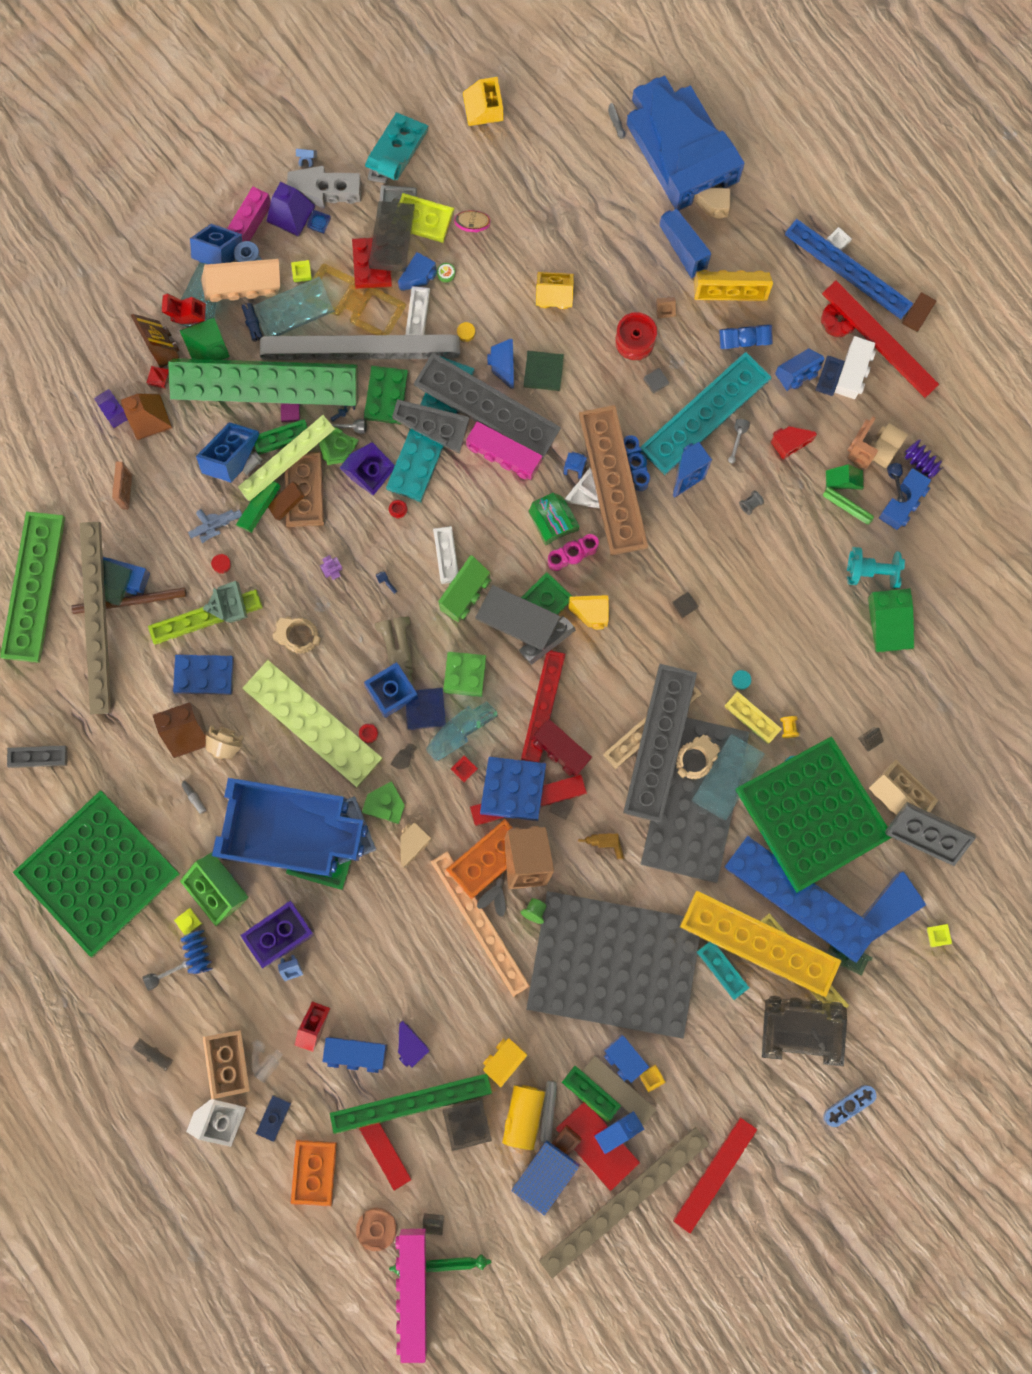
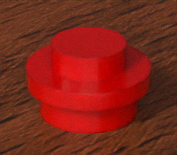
[389,500,407,519]

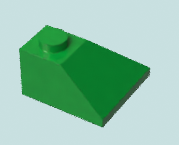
[179,317,230,360]

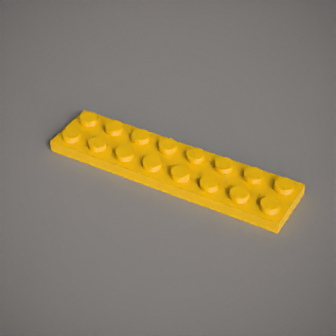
[680,891,841,997]

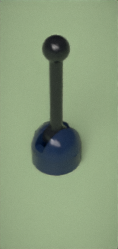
[887,463,905,503]

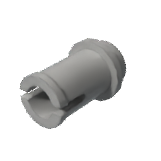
[243,452,263,475]

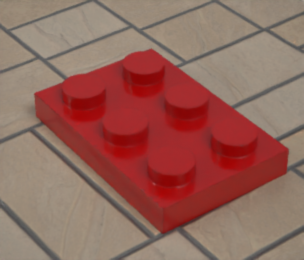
[352,237,392,289]

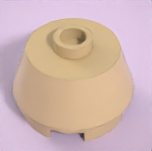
[205,725,244,759]

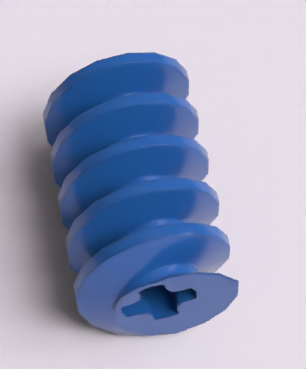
[180,930,213,974]

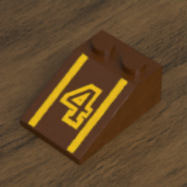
[130,314,180,368]

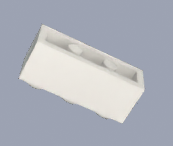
[834,336,876,399]

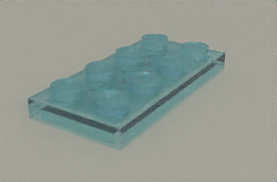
[253,277,334,336]
[692,734,765,821]

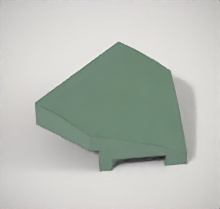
[203,581,248,623]

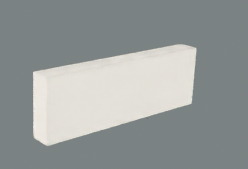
[405,286,430,335]
[433,526,458,584]

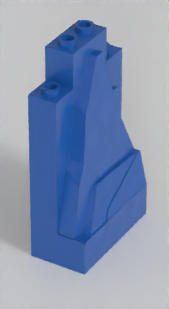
[626,75,745,211]
[212,778,368,877]

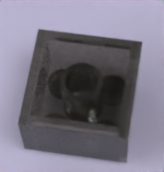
[442,1098,492,1151]

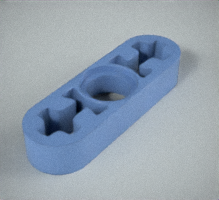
[823,1085,876,1127]

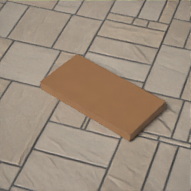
[285,452,324,527]

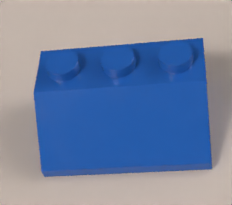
[673,442,712,498]

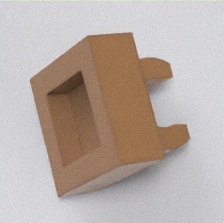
[656,297,676,319]

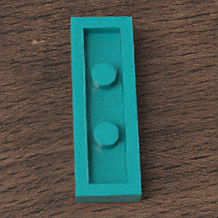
[697,942,749,1000]

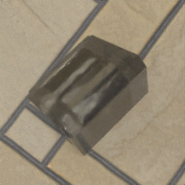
[858,727,884,752]
[422,1213,444,1235]

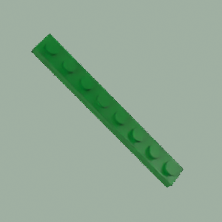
[329,1074,492,1134]

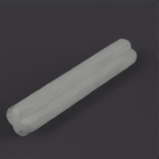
[540,1081,557,1143]

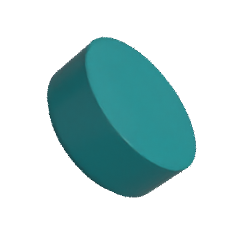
[731,670,751,690]

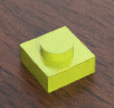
[291,260,312,282]
[174,908,203,935]
[927,924,952,947]

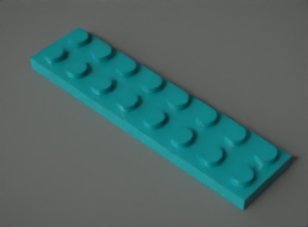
[640,352,772,475]
[386,356,475,502]

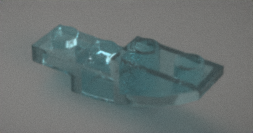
[426,701,498,762]

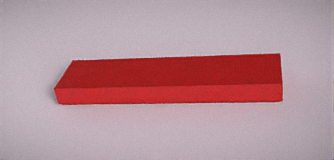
[359,1123,412,1191]

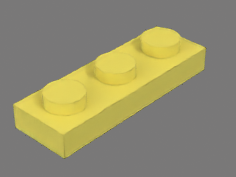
[724,691,781,744]

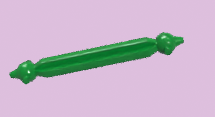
[389,1254,492,1276]

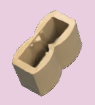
[870,423,908,468]

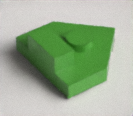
[319,427,359,465]
[362,781,405,824]

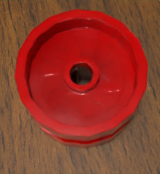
[615,312,657,360]

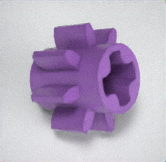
[320,555,343,580]

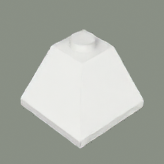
[186,1099,246,1147]

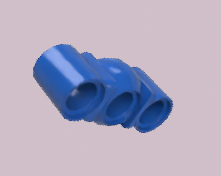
[719,325,773,349]
[623,435,650,491]

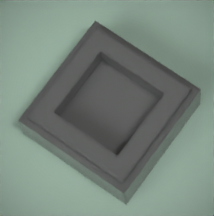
[643,368,669,394]

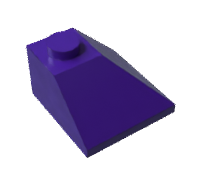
[266,182,315,237]
[340,442,395,495]

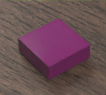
[281,403,300,423]

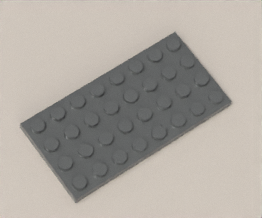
[640,717,750,883]

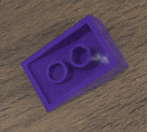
[240,901,314,969]

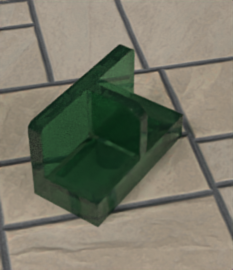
[827,945,873,976]

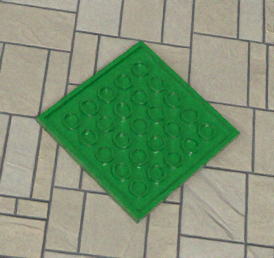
[735,736,892,893]
[13,790,180,958]

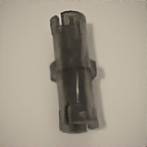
[132,1038,173,1071]

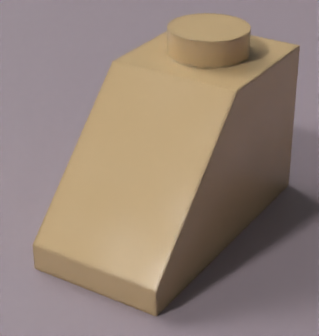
[693,188,730,219]
[400,822,432,868]

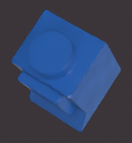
[564,452,587,479]

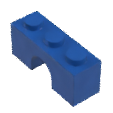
[879,468,931,530]

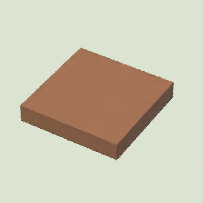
[112,462,132,510]

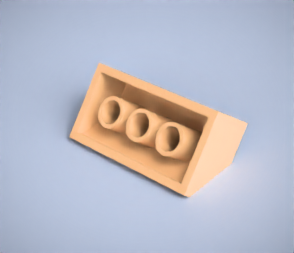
[201,259,280,302]

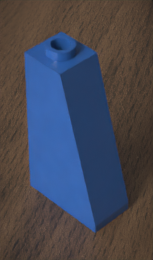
[659,209,711,278]
[862,871,926,941]

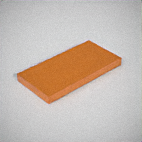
[446,819,513,900]

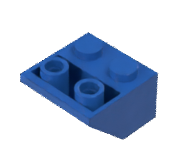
[775,348,825,391]

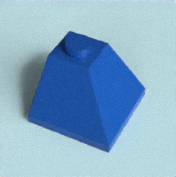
[487,339,514,389]

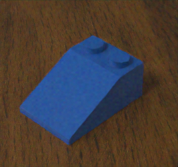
[196,422,259,483]

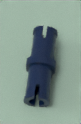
[241,303,263,342]

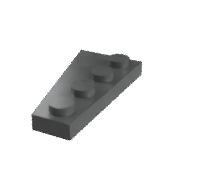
[392,399,470,454]

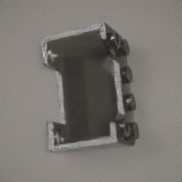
[761,996,847,1066]

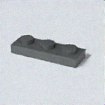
[519,616,576,665]
[7,746,68,768]

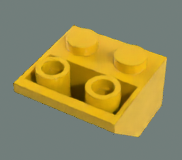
[463,77,503,126]

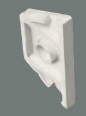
[565,468,600,509]

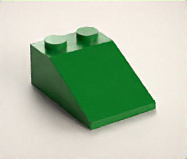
[868,588,914,653]

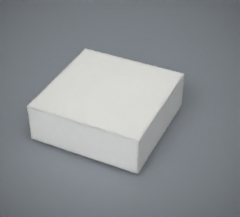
[826,227,852,251]

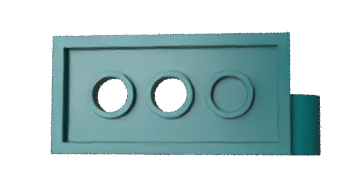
[365,112,429,180]

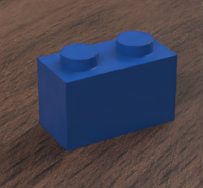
[604,1035,649,1083]

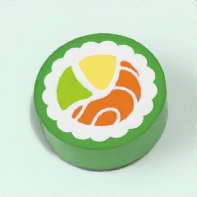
[437,263,455,283]

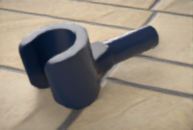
[376,571,398,594]

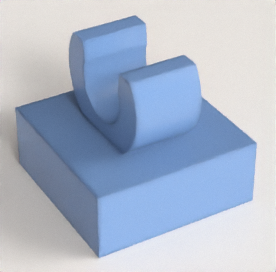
[296,149,317,167]
[278,955,303,981]

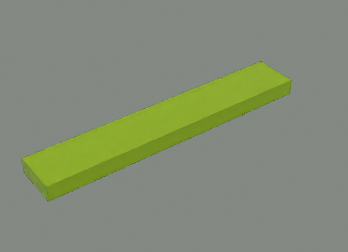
[148,589,263,645]

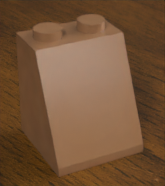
[504,826,554,889]

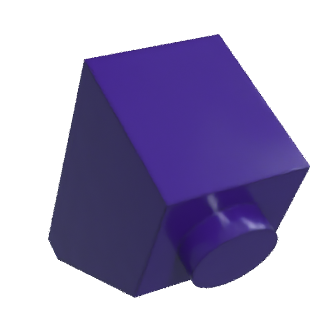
[94,389,128,428]
[398,1020,430,1068]

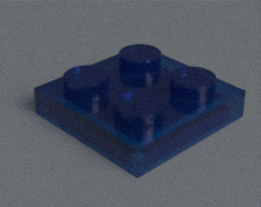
[406,688,446,730]

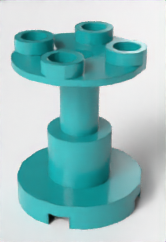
[847,547,905,589]

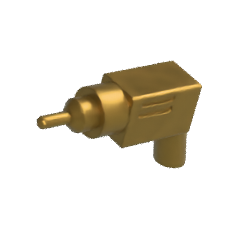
[578,833,625,859]

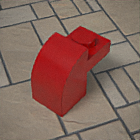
[162,293,206,325]

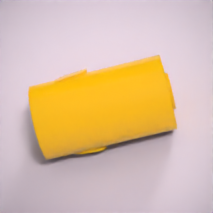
[502,1084,546,1150]

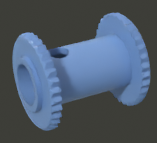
[234,241,262,262]

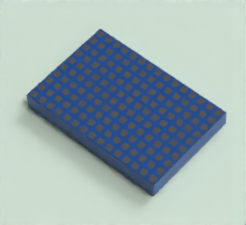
[511,1140,580,1216]

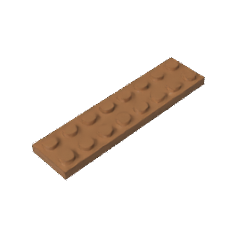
[579,405,648,556]

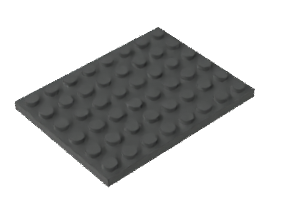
[526,891,700,1039]

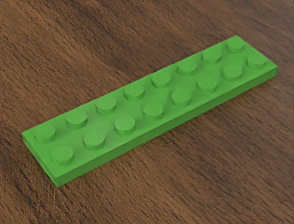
[0,511,65,663]

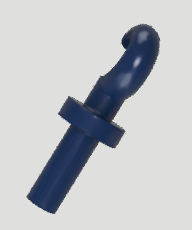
[330,405,355,422]

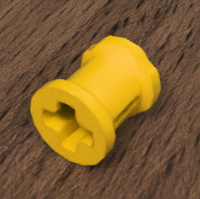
[780,716,800,738]

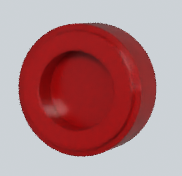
[211,554,231,574]
[359,723,378,743]

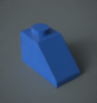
[398,252,437,291]
[594,1111,645,1154]

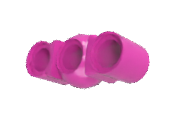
[547,534,599,571]

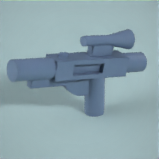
[188,509,242,544]

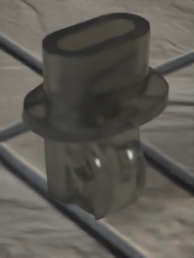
[390,743,417,770]

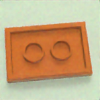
[291,1140,337,1206]

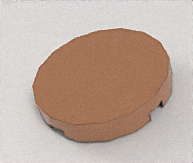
[356,1208,397,1251]

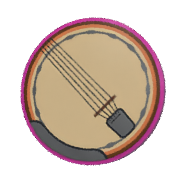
[454,210,491,233]

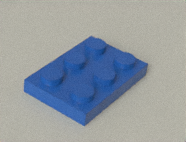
[173,655,234,695]

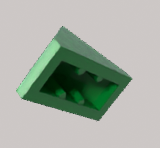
[825,464,864,490]

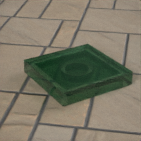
[523,351,564,391]
[103,559,133,606]

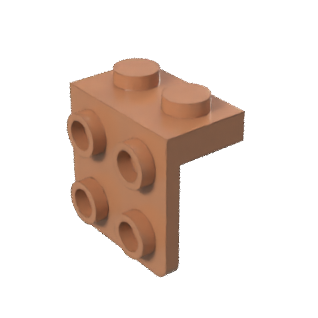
[847,416,879,469]

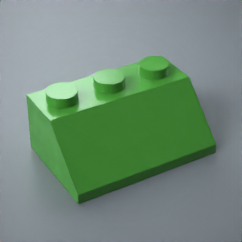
[438,555,491,623]
[180,852,249,927]

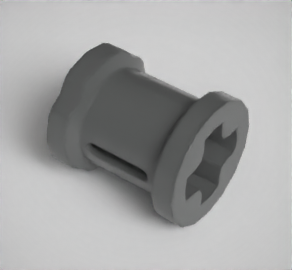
[739,490,764,515]

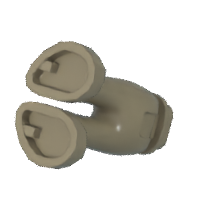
[375,617,413,682]

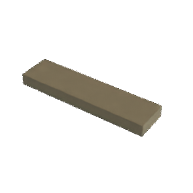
[582,1055,656,1125]

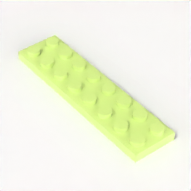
[242,660,383,788]

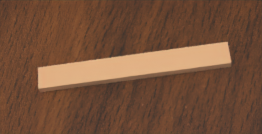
[431,851,530,997]

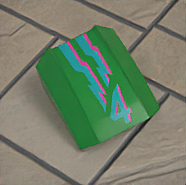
[528,493,579,546]

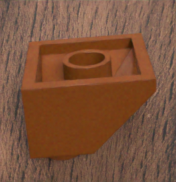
[120,393,172,441]

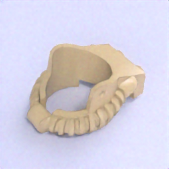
[272,617,321,654]
[676,734,720,779]

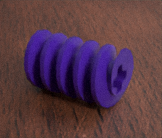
[904,439,944,479]

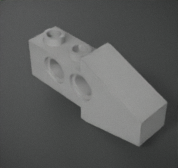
[287,166,362,208]

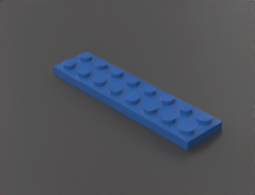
[724,836,879,963]

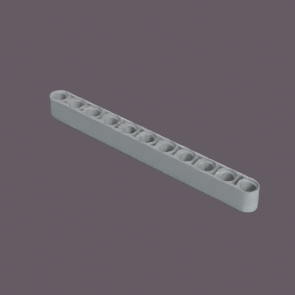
[260,335,460,360]

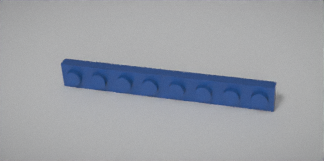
[785,219,914,319]

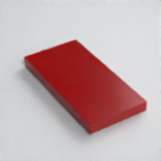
[555,1102,640,1191]

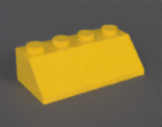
[694,270,773,301]

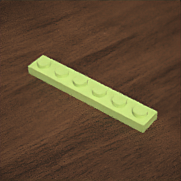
[238,415,335,501]

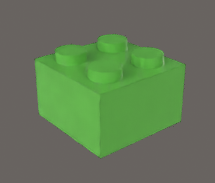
[444,652,486,697]

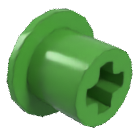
[520,898,547,924]

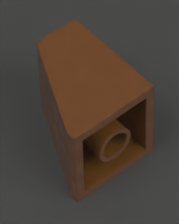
[153,702,207,758]

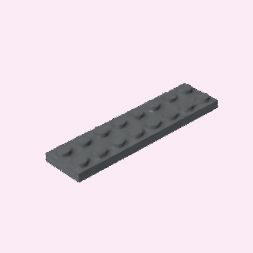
[414,353,561,460]
[623,664,697,823]

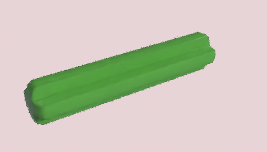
[823,487,874,525]

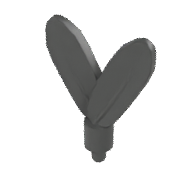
[477,873,506,917]

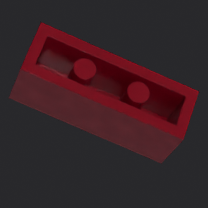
[531,719,593,776]

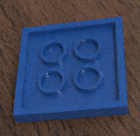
[480,757,546,821]

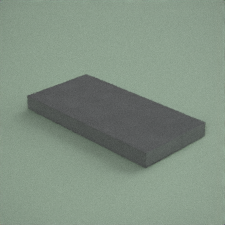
[475,585,561,651]
[885,802,976,866]

